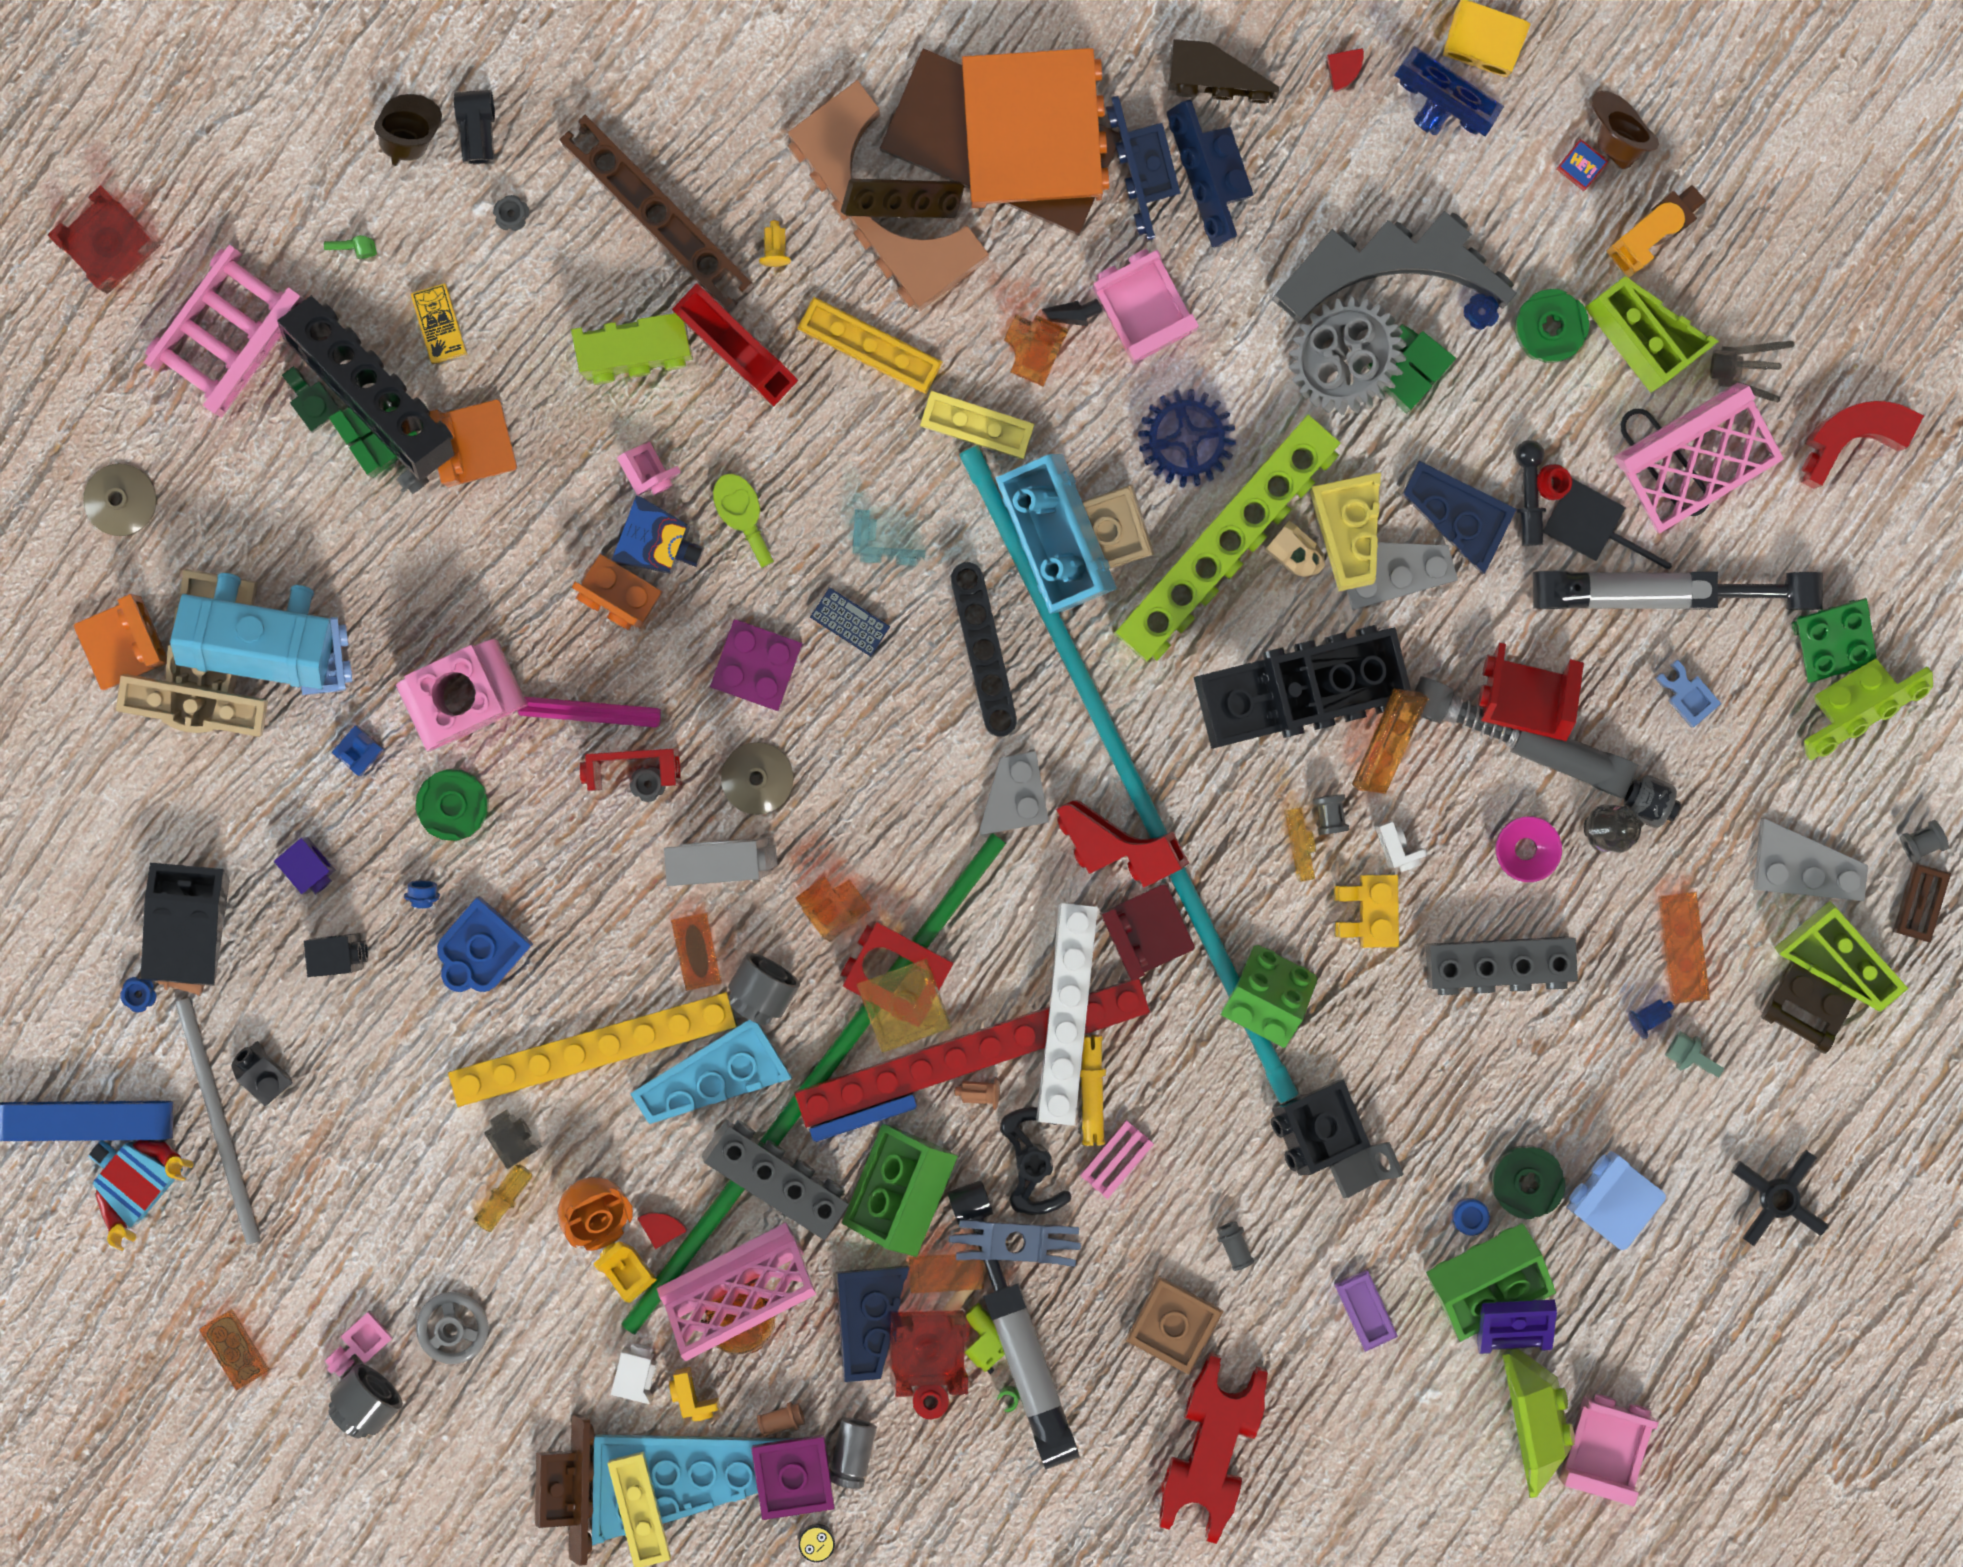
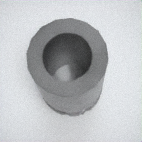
[830,1418,877,1489]

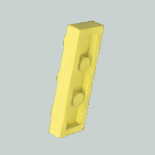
[920,391,1035,460]
[607,1451,671,1567]

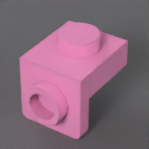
[617,442,681,496]

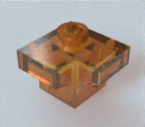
[1004,315,1069,387]
[796,876,872,942]

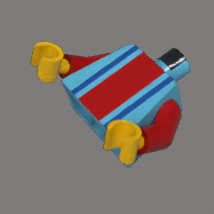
[88,1140,194,1251]

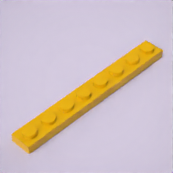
[448,992,737,1107]

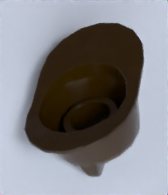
[374,94,442,166]

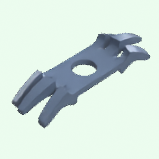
[948,1220,1081,1267]

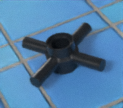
[1731,1150,1828,1246]

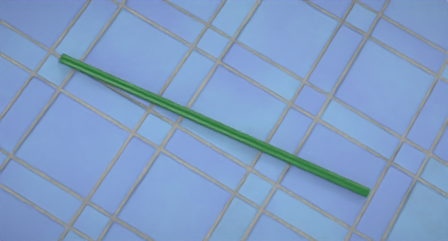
[621,833,1006,1335]

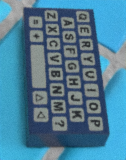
[810,587,890,657]

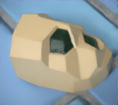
[1265,521,1325,577]

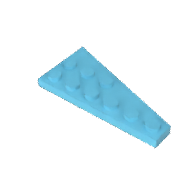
[592,1434,796,1546]

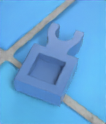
[1655,660,1721,728]

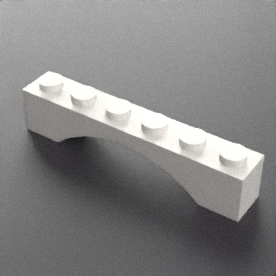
[1036,903,1098,1126]

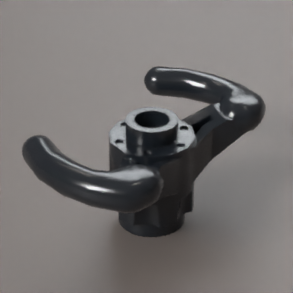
[1000,1107,1072,1215]

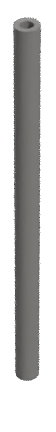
[175,998,261,1245]

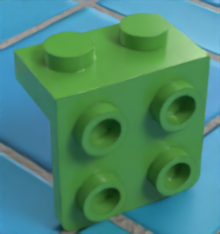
[1220,945,1318,1048]

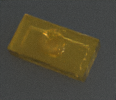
[1284,807,1316,882]

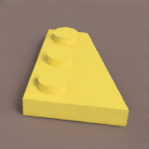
[1310,472,1381,591]

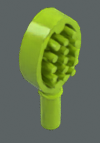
[713,474,774,568]

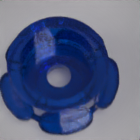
[1464,294,1499,330]

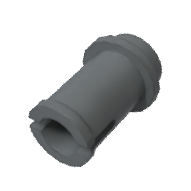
[1217,1221,1254,1271]

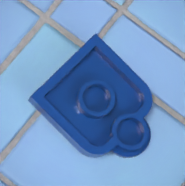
[437,896,533,992]

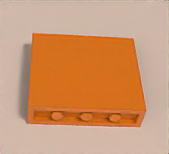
[962,48,1109,209]

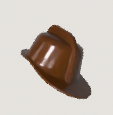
[1592,91,1659,169]

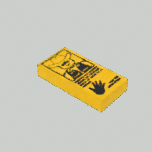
[410,283,467,364]

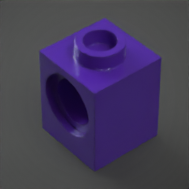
[274,837,336,895]

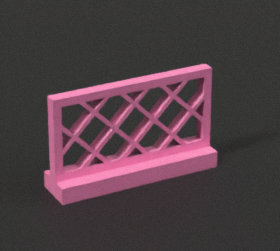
[1613,383,1784,534]
[657,1223,817,1361]

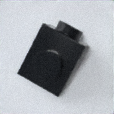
[231,1041,293,1107]

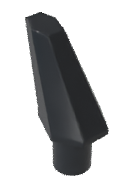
[1042,299,1102,326]

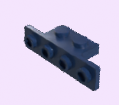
[1106,96,1181,241]
[1167,100,1254,248]

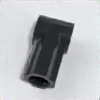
[454,90,495,165]

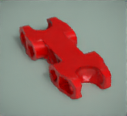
[1158,1352,1268,1544]

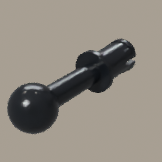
[1515,440,1546,546]

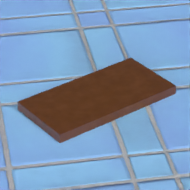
[880,48,1121,236]

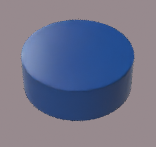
[1452,1198,1490,1236]

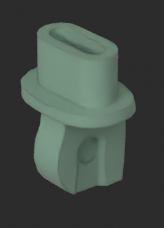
[1665,1031,1724,1078]

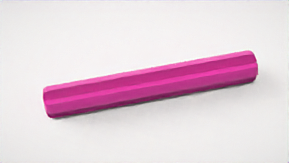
[517,696,661,727]

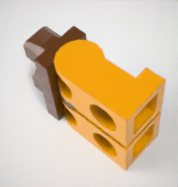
[1606,185,1706,278]

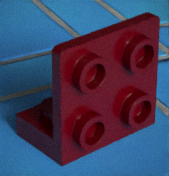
[1100,884,1195,981]

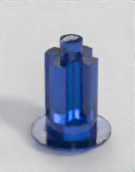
[1628,999,1674,1039]

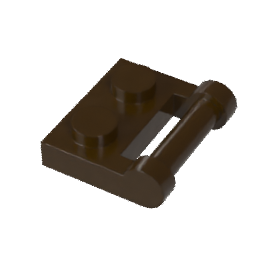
[1761,961,1856,1054]

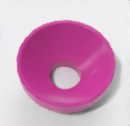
[1495,816,1562,882]

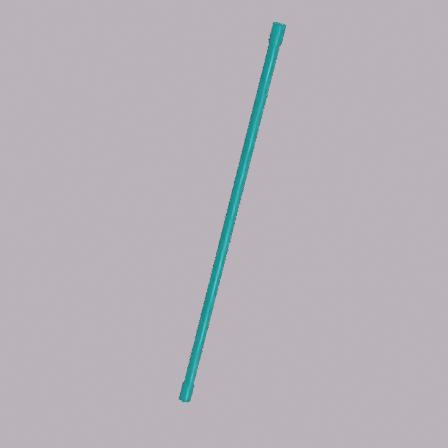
[959,445,1299,1103]

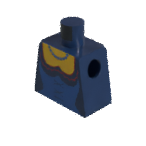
[612,495,704,574]

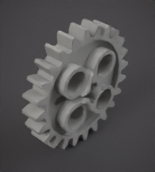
[1289,297,1406,415]

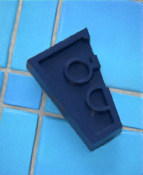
[1402,461,1517,575]
[836,1265,909,1382]

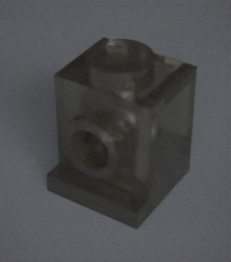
[484,1109,542,1169]

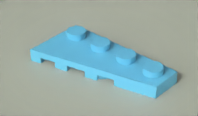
[630,1020,793,1124]

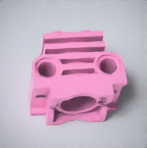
[395,639,528,752]

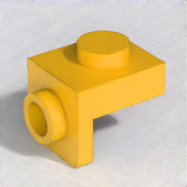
[593,1241,657,1303]
[669,1367,720,1421]

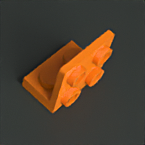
[429,399,517,487]
[571,554,663,630]
[74,594,167,690]

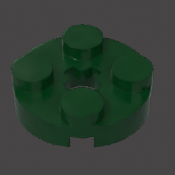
[1491,1146,1566,1219]

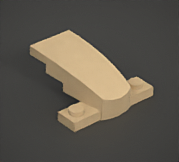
[116,569,268,737]

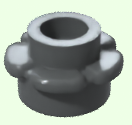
[493,195,529,231]
[396,469,430,494]
[630,767,666,802]

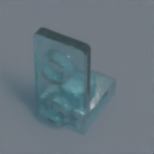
[852,509,926,566]

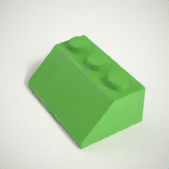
[842,1123,958,1257]
[1426,1223,1556,1342]

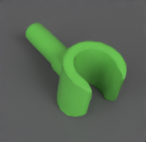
[324,235,377,259]
[997,1386,1020,1412]

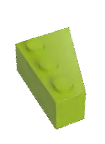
[1585,276,1719,393]
[571,313,693,385]
[1774,901,1909,1012]

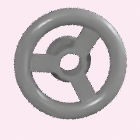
[416,1292,489,1364]

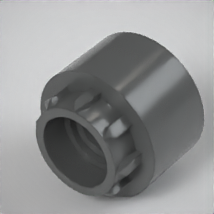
[728,953,800,1025]
[328,1364,403,1438]

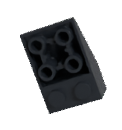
[140,863,230,986]

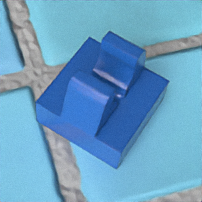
[331,725,385,776]

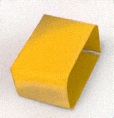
[1442,0,1531,77]

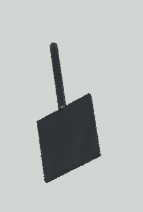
[1543,478,1672,569]

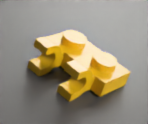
[1334,875,1399,948]

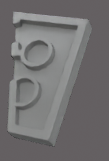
[1346,542,1458,610]
[1753,818,1868,901]

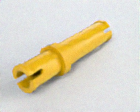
[1080,1035,1106,1146]

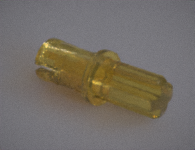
[473,1164,532,1232]

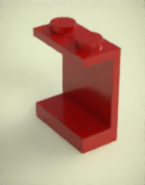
[1478,642,1584,741]
[580,749,682,791]

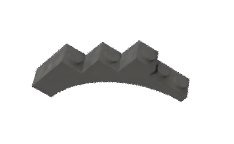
[1272,211,1517,323]

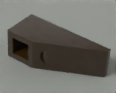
[1168,39,1279,104]

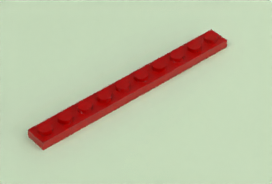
[794,978,1150,1128]

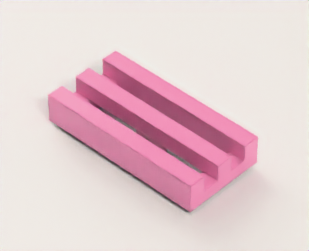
[1080,1120,1154,1199]

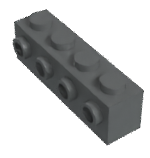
[1425,936,1578,995]
[701,1119,849,1240]

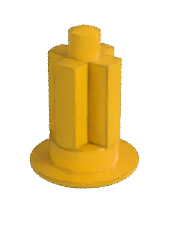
[759,220,791,267]

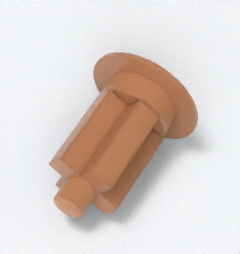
[954,1077,1000,1110]

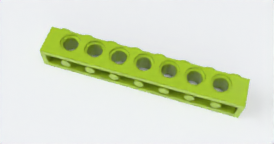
[1114,414,1341,662]

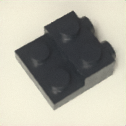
[1271,1079,1371,1176]

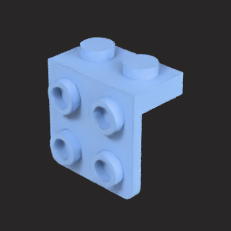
[1566,1151,1666,1250]

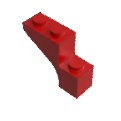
[672,283,799,407]
[1056,800,1189,888]

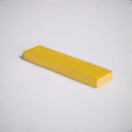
[797,296,943,395]

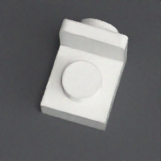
[1374,822,1428,872]

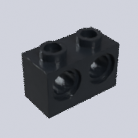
[304,933,368,977]

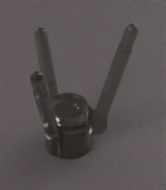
[1710,341,1795,403]

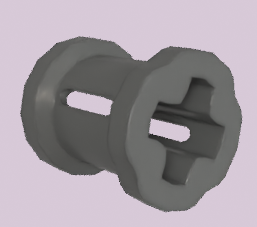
[1313,794,1350,835]
[1900,820,1949,864]

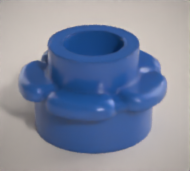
[404,880,440,909]
[120,977,157,1012]

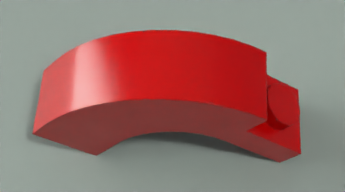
[1801,401,1924,489]

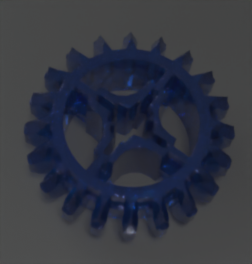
[1138,389,1236,488]

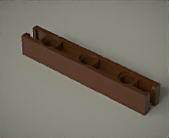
[559,114,754,313]

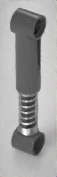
[1407,676,1638,799]

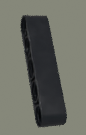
[951,562,1017,737]

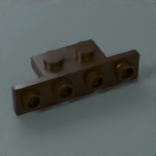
[841,179,965,218]

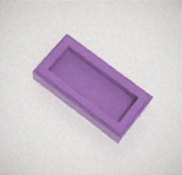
[1334,1269,1398,1352]

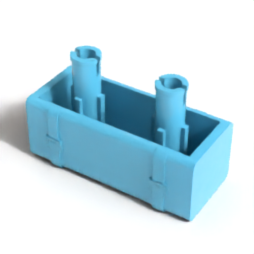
[995,454,1117,614]
[170,573,333,689]

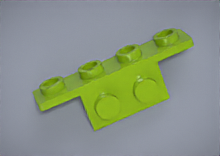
[1804,658,1933,761]

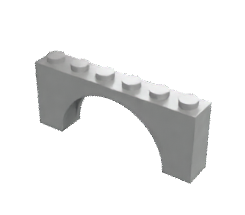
[664,838,777,886]

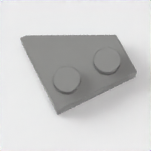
[979,751,1049,835]

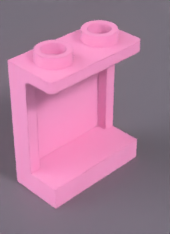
[1092,249,1199,364]
[1559,1394,1659,1507]

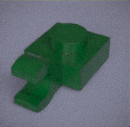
[282,366,341,433]

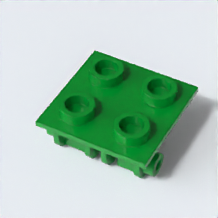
[1791,598,1877,683]

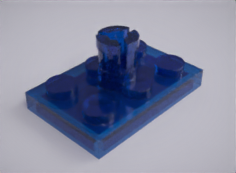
[1394,46,1504,137]

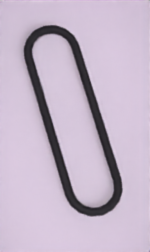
[1620,408,1709,516]

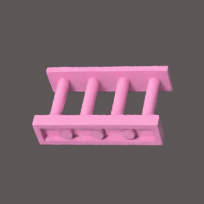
[143,245,305,418]

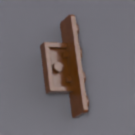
[535,1414,595,1566]

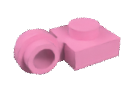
[324,1311,393,1377]

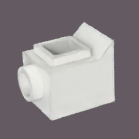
[611,1344,658,1405]

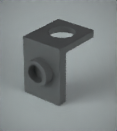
[1330,1142,1404,1198]

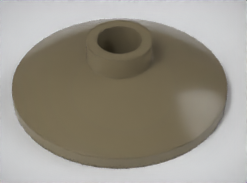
[83,464,157,536]
[721,742,794,815]

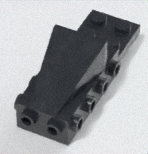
[1193,625,1413,749]

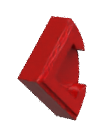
[1326,48,1364,93]
[637,1212,688,1249]

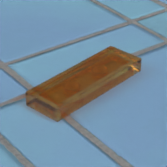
[1352,688,1429,794]
[1658,891,1710,1004]

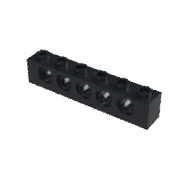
[277,295,454,481]

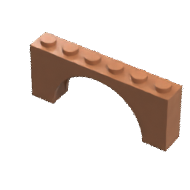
[787,80,989,312]

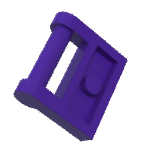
[1477,1299,1557,1354]

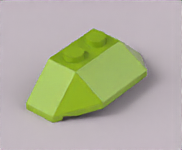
[1502,1348,1575,1498]

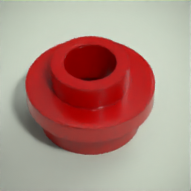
[1537,464,1572,500]
[913,1382,949,1420]

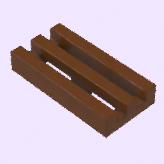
[1893,863,1951,943]

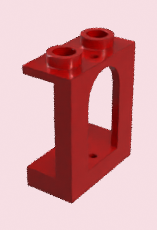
[840,921,954,1027]

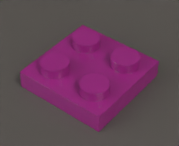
[710,619,803,712]
[751,1434,835,1520]

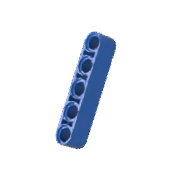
[0,1101,173,1141]

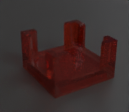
[47,185,161,294]
[890,1310,969,1397]

